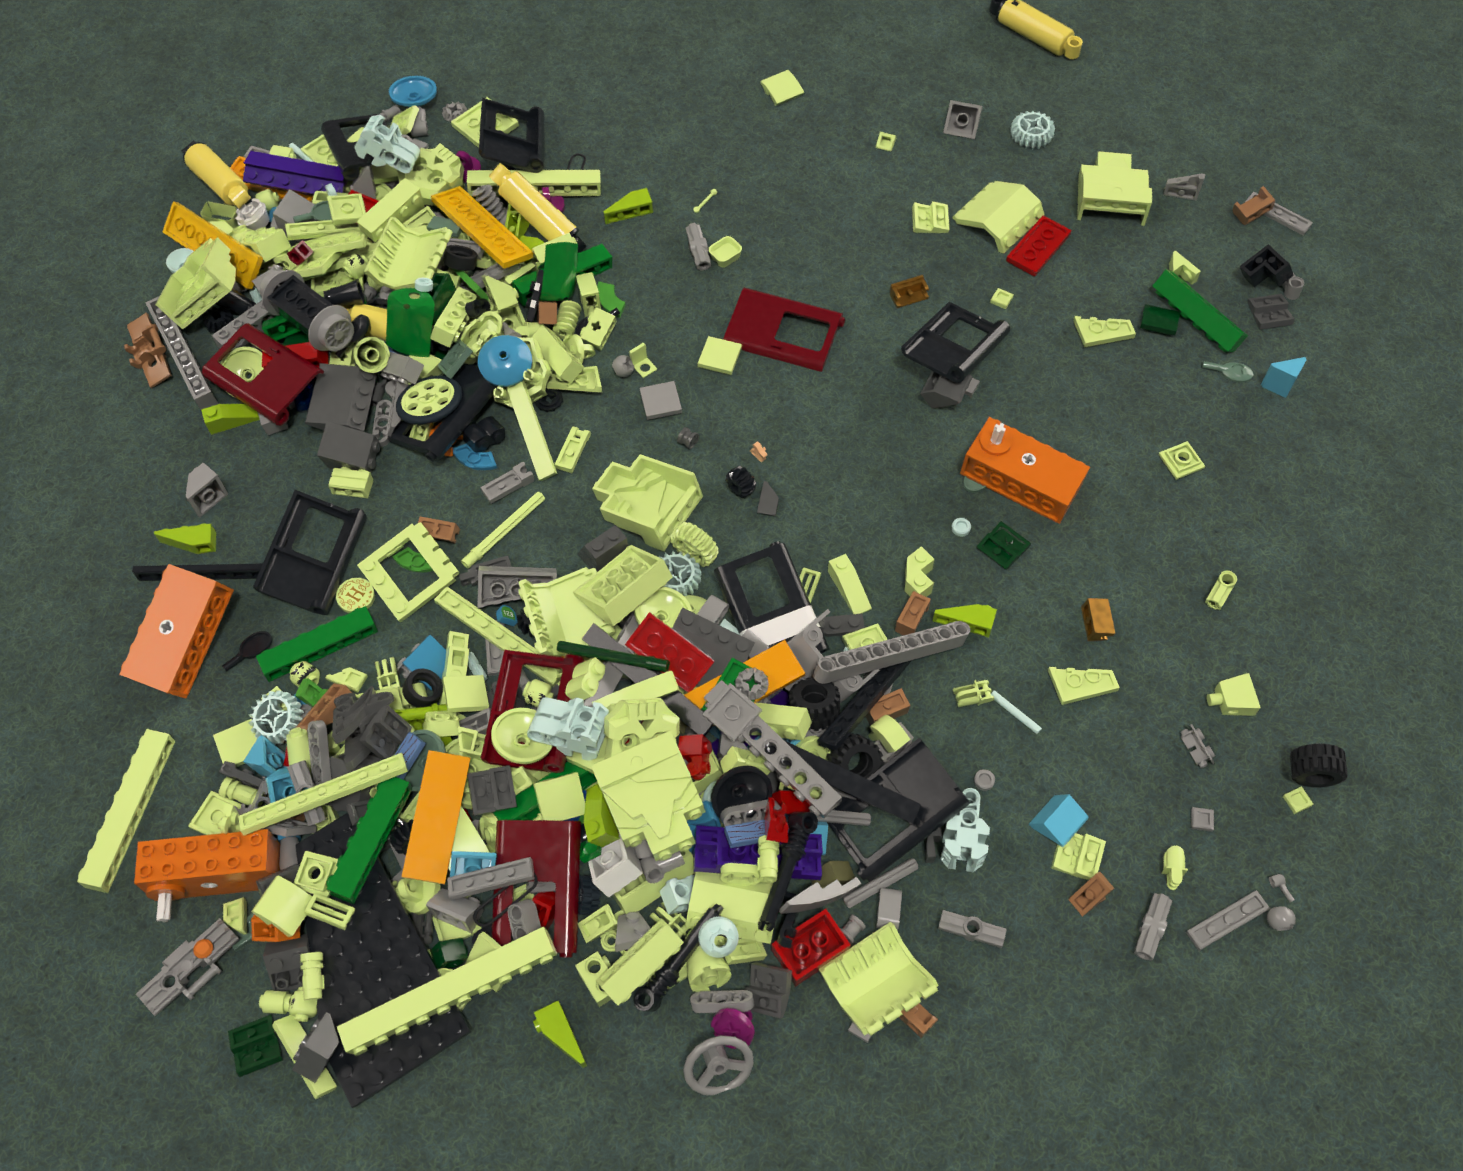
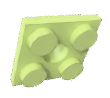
[1158,441,1205,480]
[293,851,338,898]

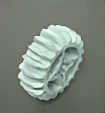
[1010,111,1055,150]
[659,551,701,596]
[249,690,304,745]

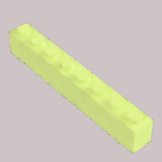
[467,170,601,197]
[77,729,175,893]

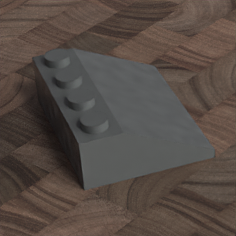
[305,363,377,432]
[672,607,755,687]

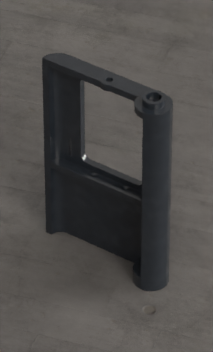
[479,98,544,173]
[321,114,390,181]
[901,302,1010,383]
[388,363,500,462]
[253,490,367,615]

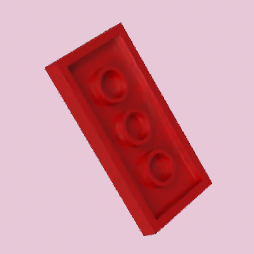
[1006,215,1072,276]
[625,612,714,692]

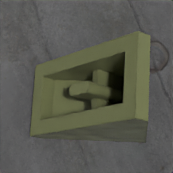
[811,861,855,889]

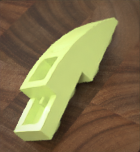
[439,631,469,705]

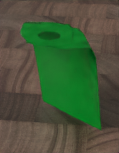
[539,242,578,301]
[386,288,435,357]

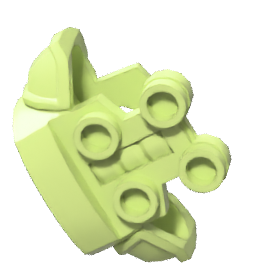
[460,311,504,365]

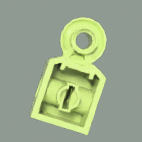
[232,225,291,263]

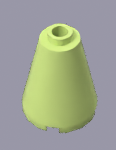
[353,337,390,373]
[286,727,312,777]
[685,929,732,992]

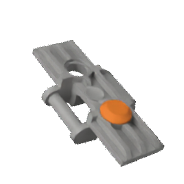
[136,918,239,1016]

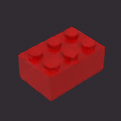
[771,909,851,987]

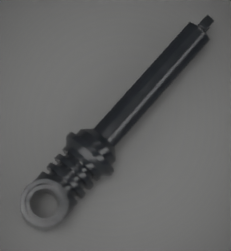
[758,811,818,932]
[633,904,724,1012]

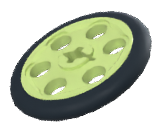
[396,376,462,425]

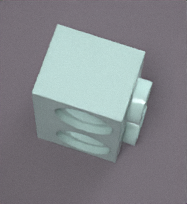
[659,875,695,915]

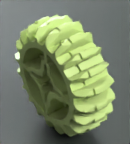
[670,522,719,567]

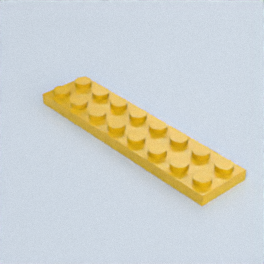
[431,186,533,269]
[163,201,264,289]

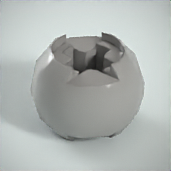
[612,355,634,377]
[1267,906,1296,931]

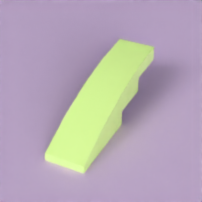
[592,671,680,708]

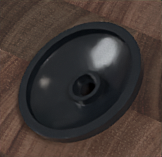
[711,766,772,821]

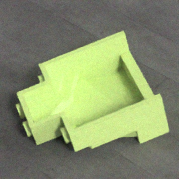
[1077,151,1152,226]
[155,237,236,329]
[592,454,703,551]
[591,731,706,861]

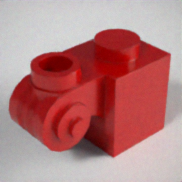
[678,734,712,781]

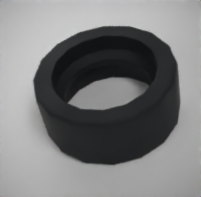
[443,245,478,271]
[402,668,443,708]

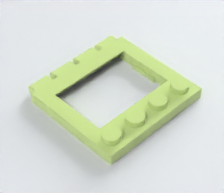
[357,522,459,622]

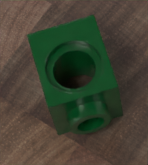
[430,938,468,969]

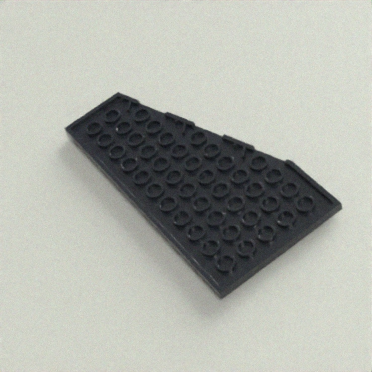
[295,813,471,1108]

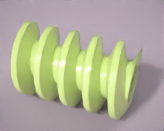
[553,301,582,340]

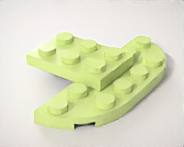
[273,231,367,280]

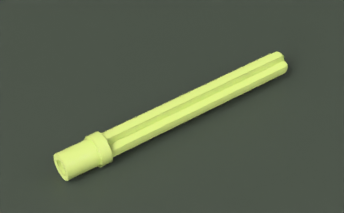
[461,492,545,569]

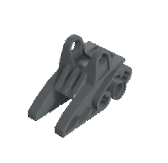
[332,686,394,771]

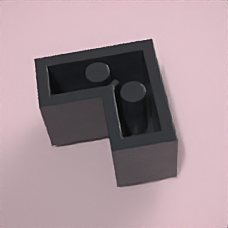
[1240,244,1294,287]

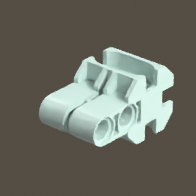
[354,115,420,173]
[527,697,609,761]
[941,788,990,872]

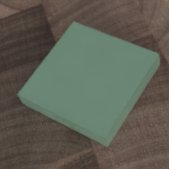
[438,339,473,379]

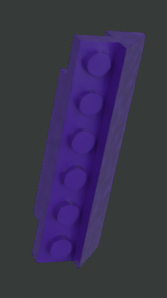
[243,151,348,196]
[693,825,823,880]

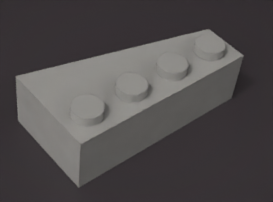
[477,566,557,608]

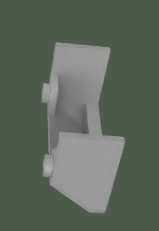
[787,609,880,703]

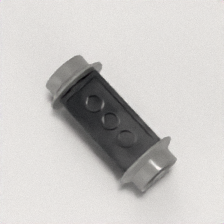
[260,270,354,351]

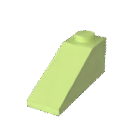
[828,554,872,614]

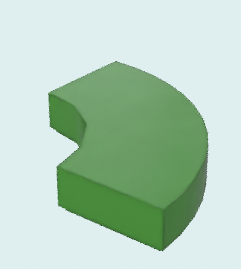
[597,282,626,318]
[392,547,435,572]

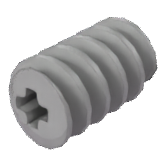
[472,185,506,220]

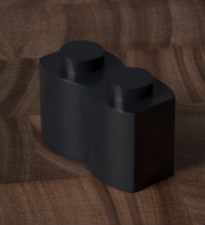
[462,416,505,452]

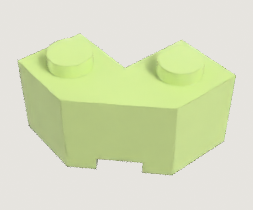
[905,547,935,597]

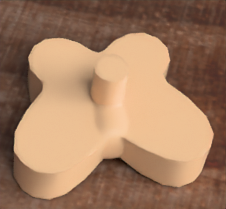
[750,442,767,462]

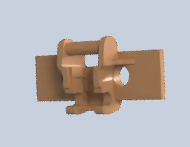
[124,313,172,388]

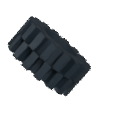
[578,875,601,915]

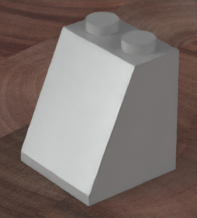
[273,190,316,242]

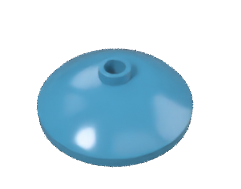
[389,76,437,107]
[478,335,532,387]

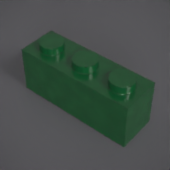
[427,273,456,325]

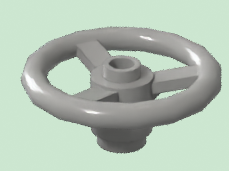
[683,1036,754,1095]

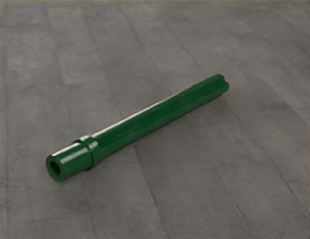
[557,641,670,672]

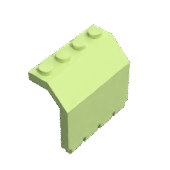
[952,181,1044,253]
[364,217,453,290]
[518,567,616,657]
[685,872,774,944]
[819,922,939,1036]

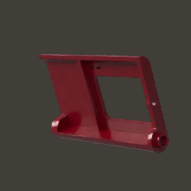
[723,287,845,372]
[202,323,324,426]
[480,649,584,773]
[491,820,581,957]

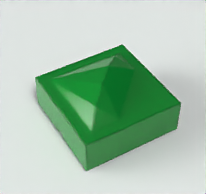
[580,840,602,863]

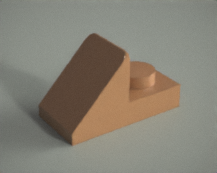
[1068,872,1115,916]

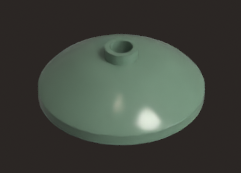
[396,729,445,792]

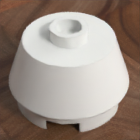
[236,198,270,230]

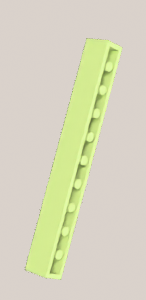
[337,927,557,1056]

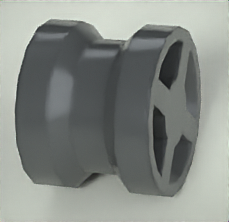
[677,427,699,450]

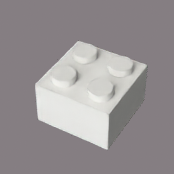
[588,833,643,898]

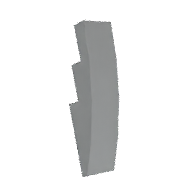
[779,877,862,914]

